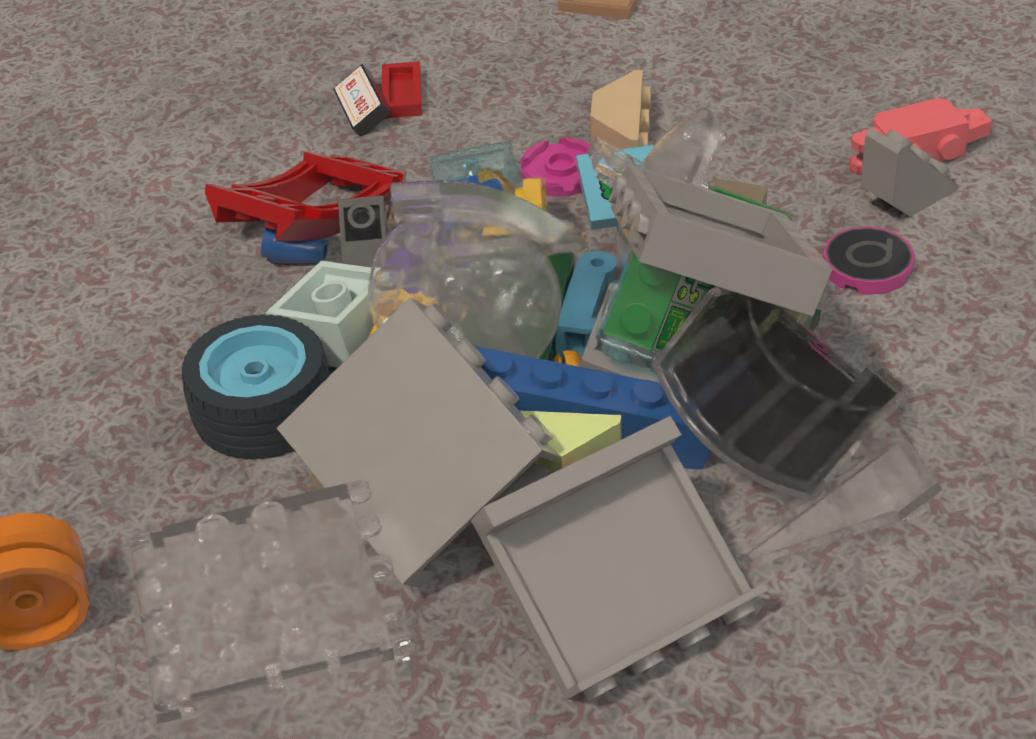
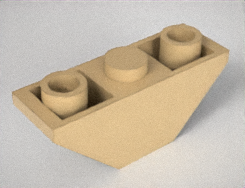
[590,70,651,152]

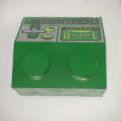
[601,248,722,364]

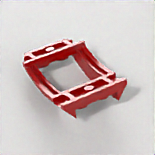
[205,152,407,242]

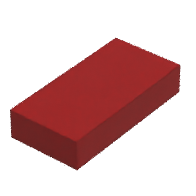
[382,61,422,119]

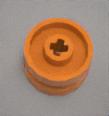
[0,513,90,650]

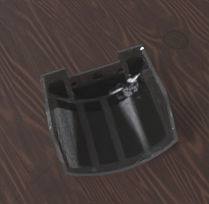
[652,286,914,502]

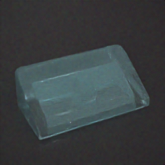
[429,140,519,196]

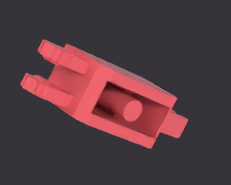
[849,98,992,175]

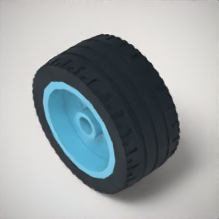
[182,314,330,459]

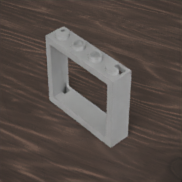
[608,163,833,316]

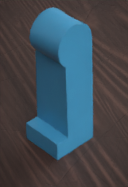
[555,251,617,358]

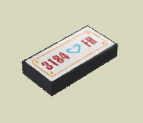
[333,64,391,137]

